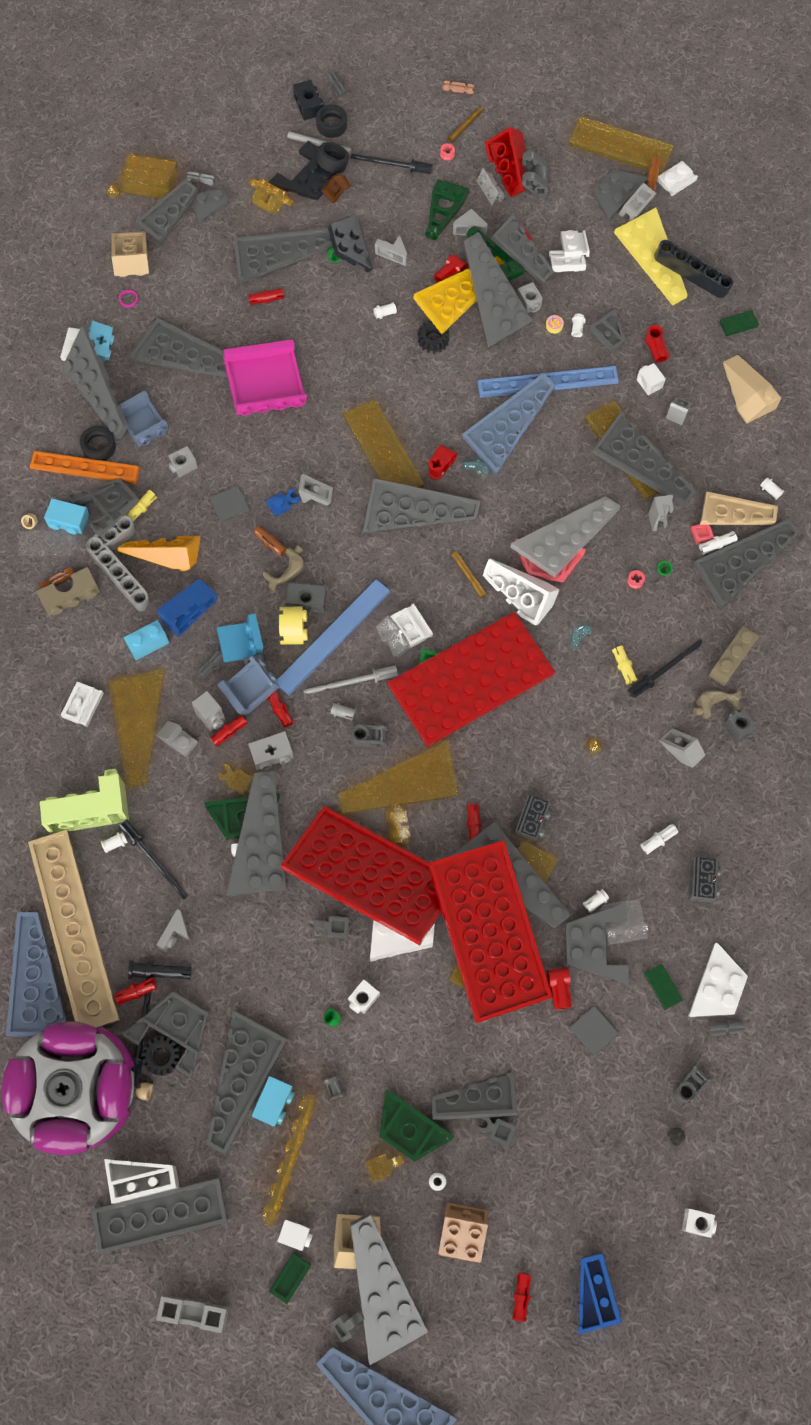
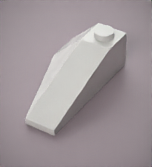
[483,559,560,625]

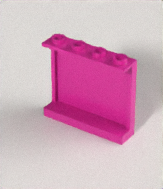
[223,339,307,416]

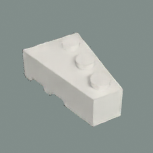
[370,921,435,962]
[104,1159,180,1204]

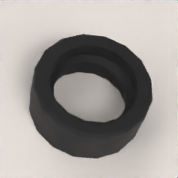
[316,104,347,138]
[316,142,349,173]
[80,426,116,461]

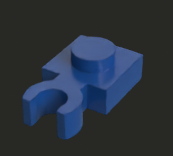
[266,489,300,517]

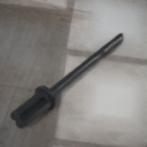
[350,154,433,174]
[628,640,702,698]
[119,819,188,900]
[131,991,152,1087]

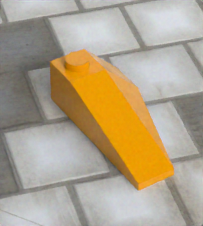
[118,536,201,571]

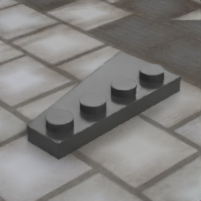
[491,214,554,285]

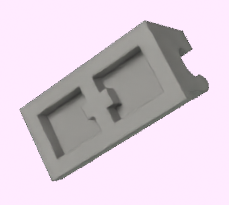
[619,183,656,221]
[648,495,674,531]

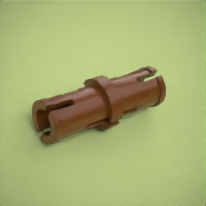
[253,526,288,557]

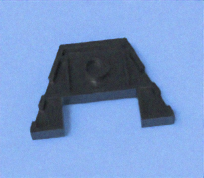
[268,141,337,201]

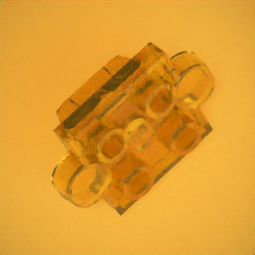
[248,177,294,215]

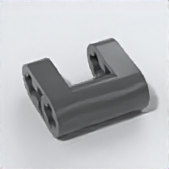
[522,151,548,196]

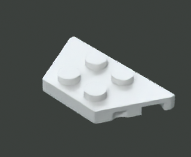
[688,943,748,1017]

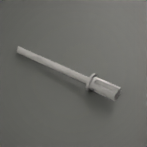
[304,665,398,694]

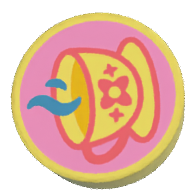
[546,315,564,333]

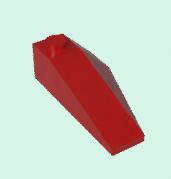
[485,127,525,197]

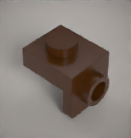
[321,173,351,203]

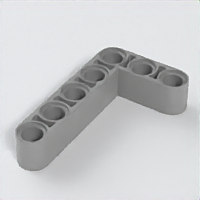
[86,516,151,611]

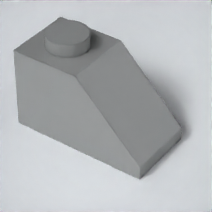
[659,728,706,768]

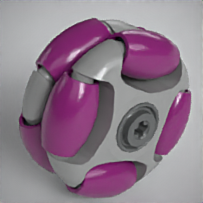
[1,1021,134,1156]

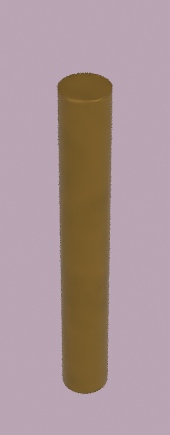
[447,107,483,143]
[451,551,487,599]

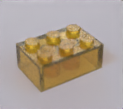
[119,153,179,199]

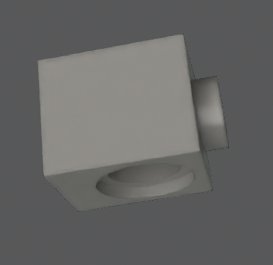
[517,282,543,313]
[168,446,198,478]

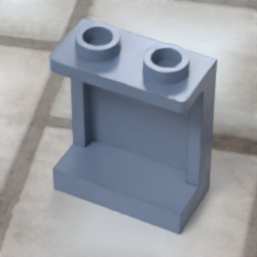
[118,390,169,448]
[217,656,280,716]

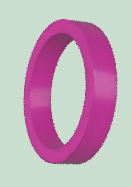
[119,290,138,308]

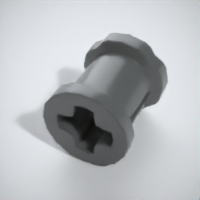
[322,1075,347,1103]

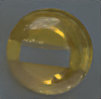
[105,183,120,198]
[585,738,603,755]

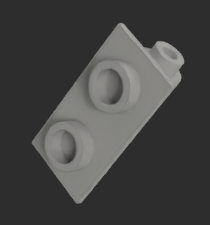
[476,168,504,205]

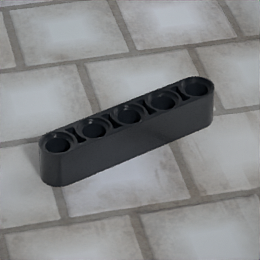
[654,240,733,298]

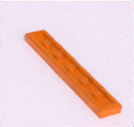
[30,451,140,484]

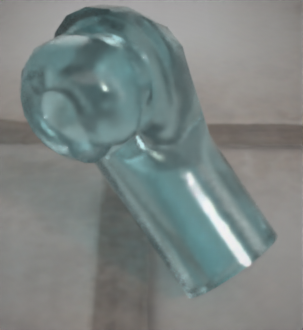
[464,460,489,476]
[570,625,592,649]

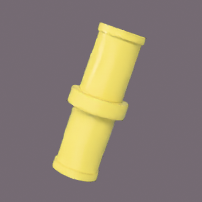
[124,490,157,522]
[612,646,638,685]

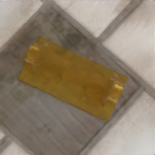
[386,804,411,845]

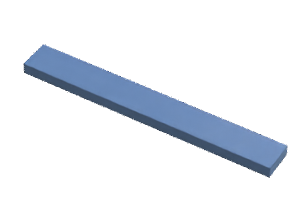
[477,366,619,398]
[276,579,390,696]

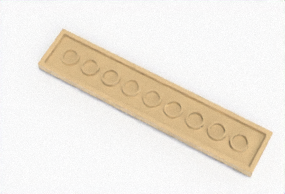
[28,830,120,1028]

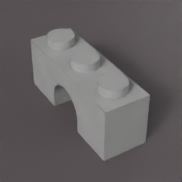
[156,1295,229,1333]

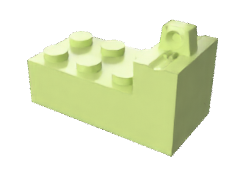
[40,769,129,834]

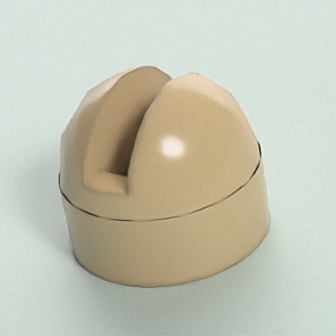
[21,513,38,529]
[136,1083,153,1101]

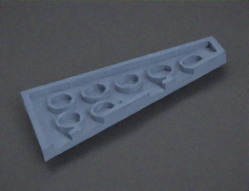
[462,373,555,475]
[6,912,66,1037]
[316,1346,457,1425]

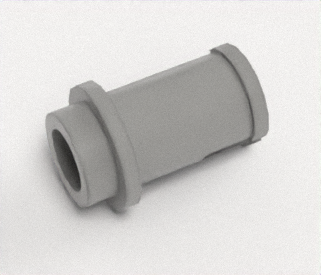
[330,702,356,721]

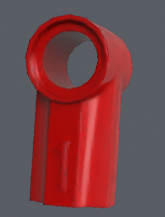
[434,254,468,283]
[645,325,670,363]
[547,967,572,1010]

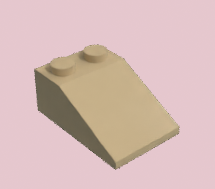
[112,231,149,277]

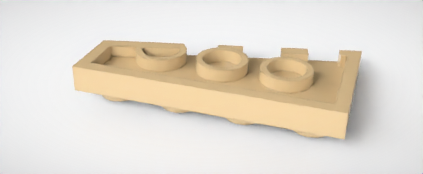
[700,491,778,525]

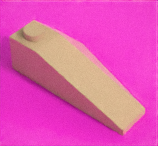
[723,355,781,423]

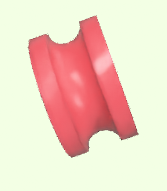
[440,144,455,160]
[627,570,645,589]

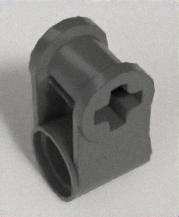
[351,725,388,748]
[673,1063,713,1103]

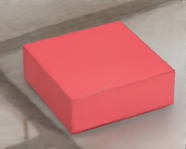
[690,524,714,544]

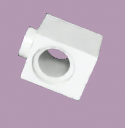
[637,363,665,395]
[348,980,380,1014]
[682,1209,717,1238]
[277,1220,313,1251]

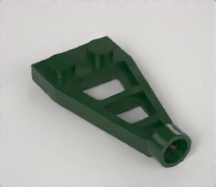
[425,179,469,240]
[466,226,525,281]

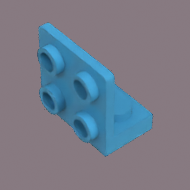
[217,614,263,662]

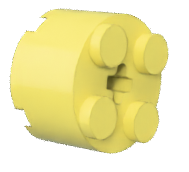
[279,606,308,645]

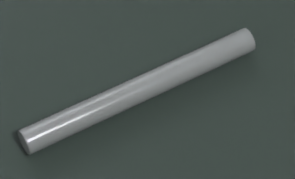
[287,131,352,155]

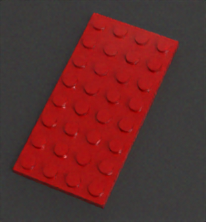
[387,612,556,748]
[281,806,442,946]
[427,840,553,1023]

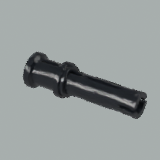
[128,960,192,980]

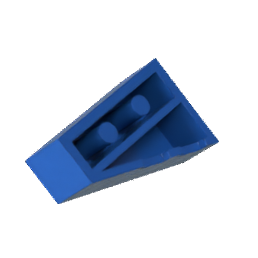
[157,579,218,638]
[579,1252,622,1334]

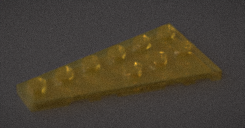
[108,669,165,789]
[339,740,458,815]

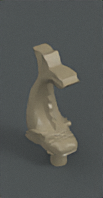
[263,545,305,594]
[693,689,742,719]

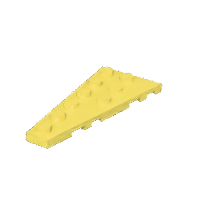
[614,208,688,305]

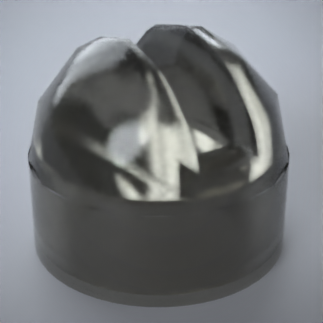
[667,1127,686,1147]

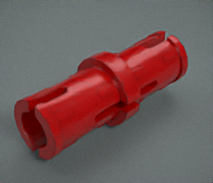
[248,288,284,306]
[267,690,294,728]
[209,714,248,747]
[466,804,482,841]
[114,977,158,1005]
[512,1273,532,1322]

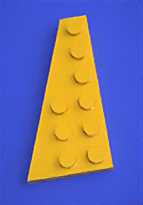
[413,256,505,334]

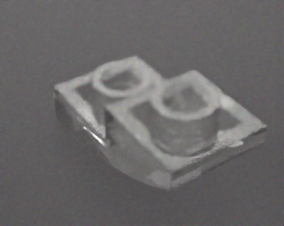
[376,615,411,658]

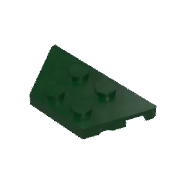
[204,793,280,840]
[379,1089,454,1162]

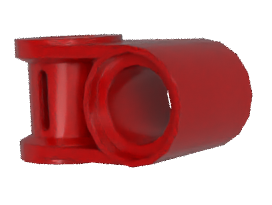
[428,444,457,480]

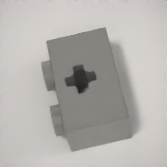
[192,691,225,732]
[248,732,294,771]

